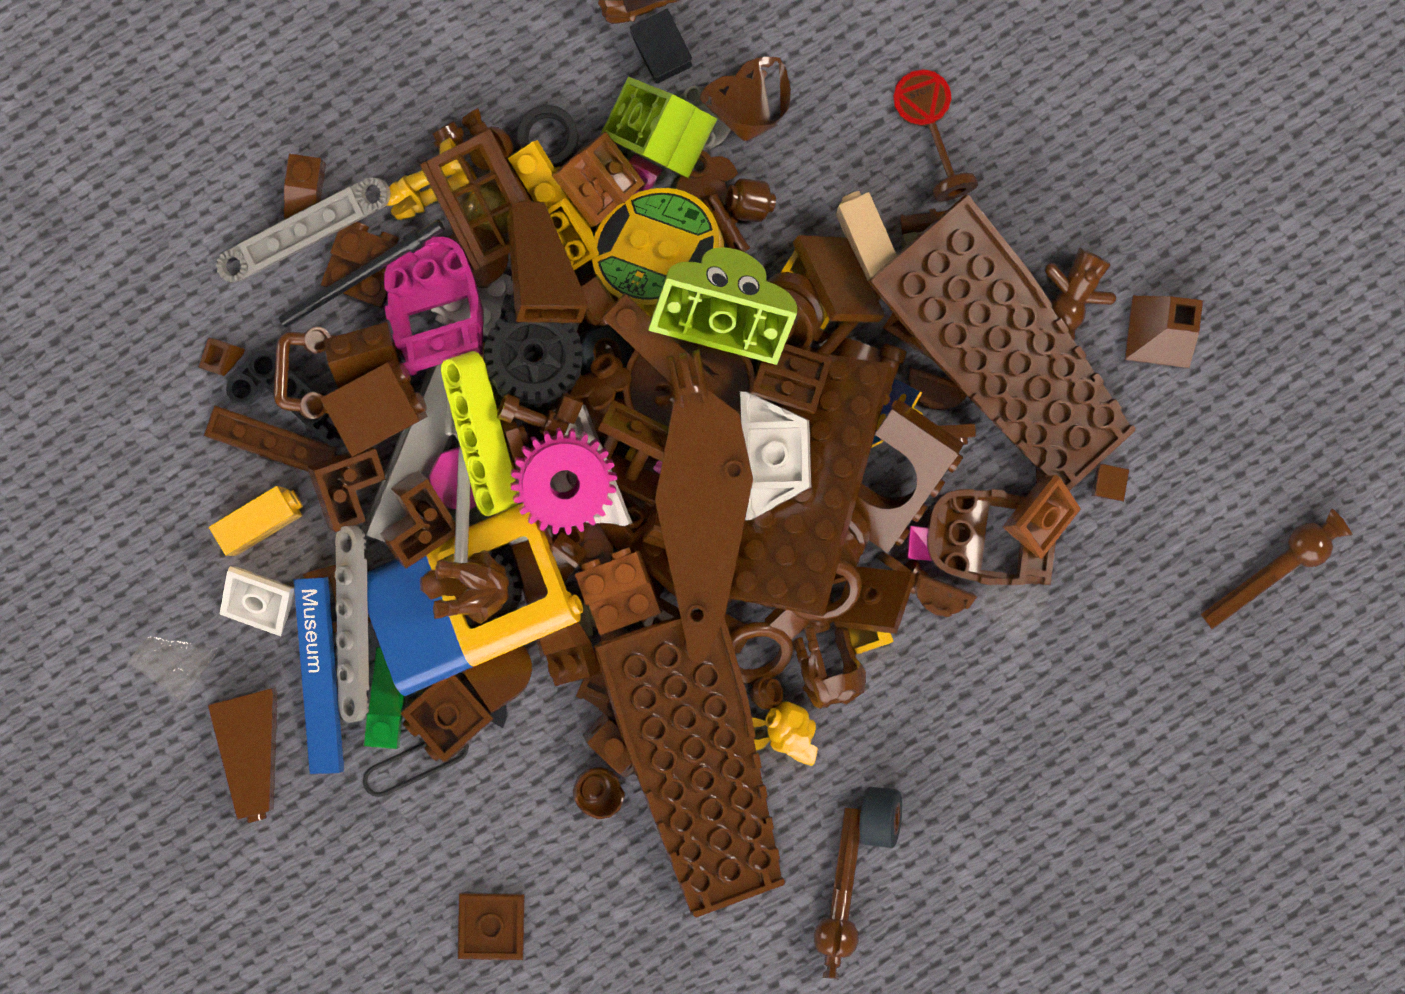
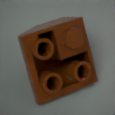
[1124,295,1203,368]

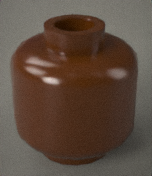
[726,178,776,222]

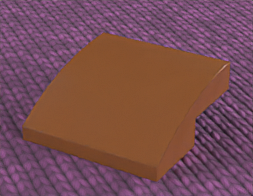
[552,132,645,227]

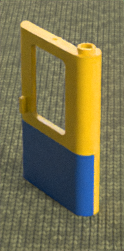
[367,503,583,696]

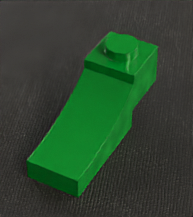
[364,647,406,749]

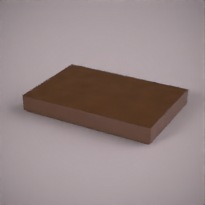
[792,235,885,322]

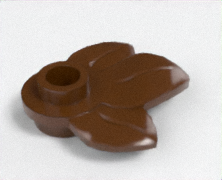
[677,150,738,207]
[570,354,632,410]

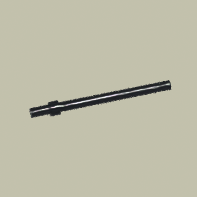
[279,219,445,328]

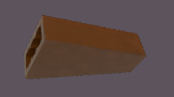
[507,200,587,323]
[208,687,278,823]

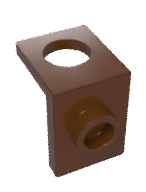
[550,532,588,583]

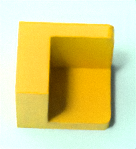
[848,628,894,655]

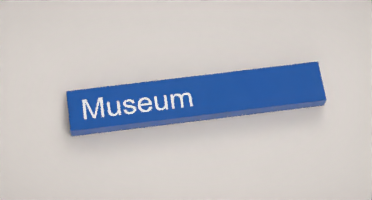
[294,577,344,774]

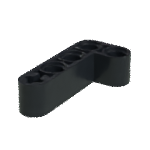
[226,350,346,448]

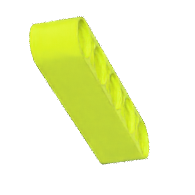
[441,351,519,517]

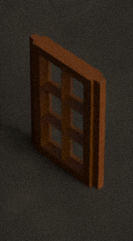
[420,129,525,271]

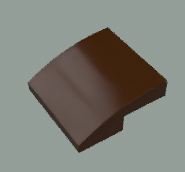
[751,344,832,414]

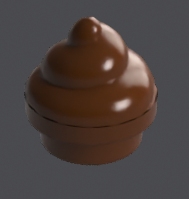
[432,121,464,150]
[749,677,783,710]

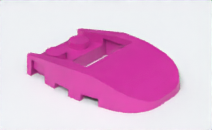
[384,237,484,376]

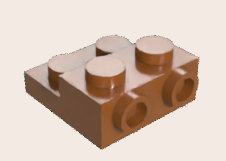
[575,547,663,635]

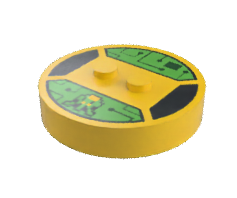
[592,188,724,316]

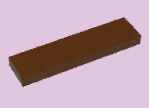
[204,405,338,472]

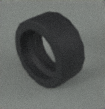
[517,105,579,168]

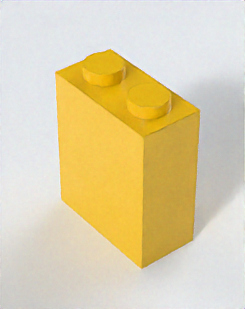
[209,486,303,556]

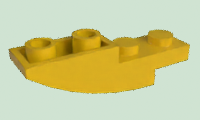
[508,140,599,270]

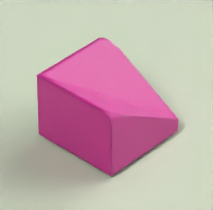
[906,526,932,561]

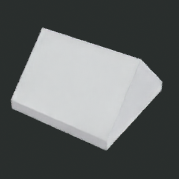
[220,566,295,636]

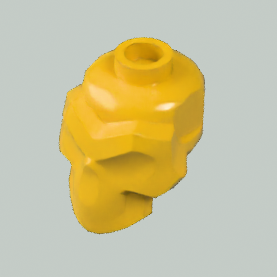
[765,702,818,766]

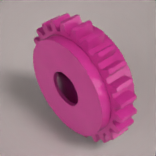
[510,428,617,535]

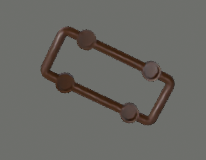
[274,327,405,419]

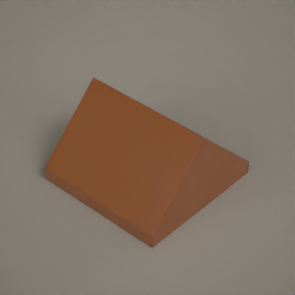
[1002,475,1081,559]

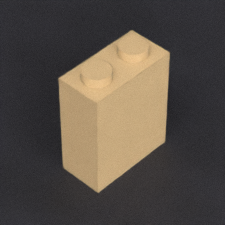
[836,191,897,280]

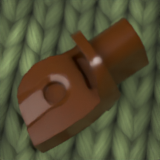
[877,551,928,594]

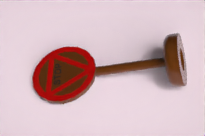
[893,69,978,202]

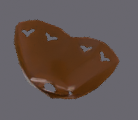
[700,57,791,141]

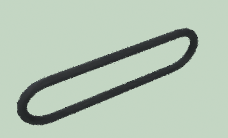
[363,742,469,797]

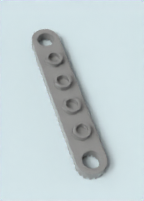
[216,177,391,282]
[335,526,369,723]

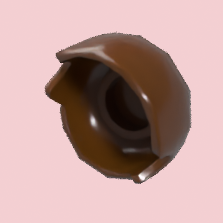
[573,767,625,819]

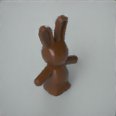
[1045,247,1116,340]

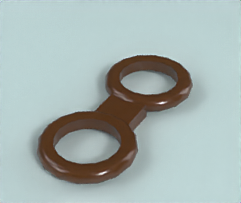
[729,559,862,684]

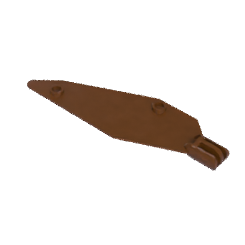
[655,350,753,663]

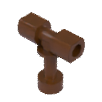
[497,393,583,440]

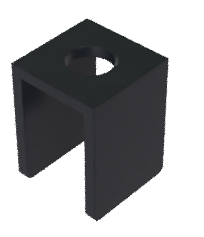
[630,8,692,84]

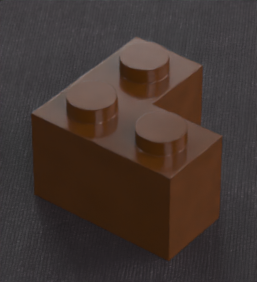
[307,447,386,532]
[380,471,456,569]

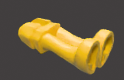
[380,138,480,220]

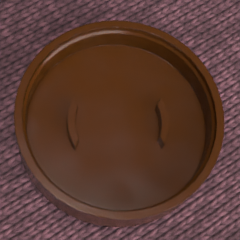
[623,337,755,427]

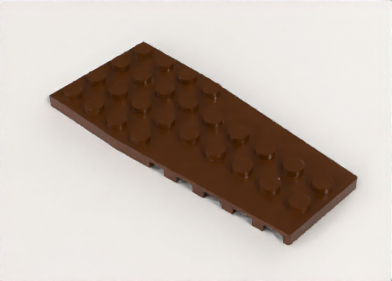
[868,195,1136,491]
[594,609,785,918]

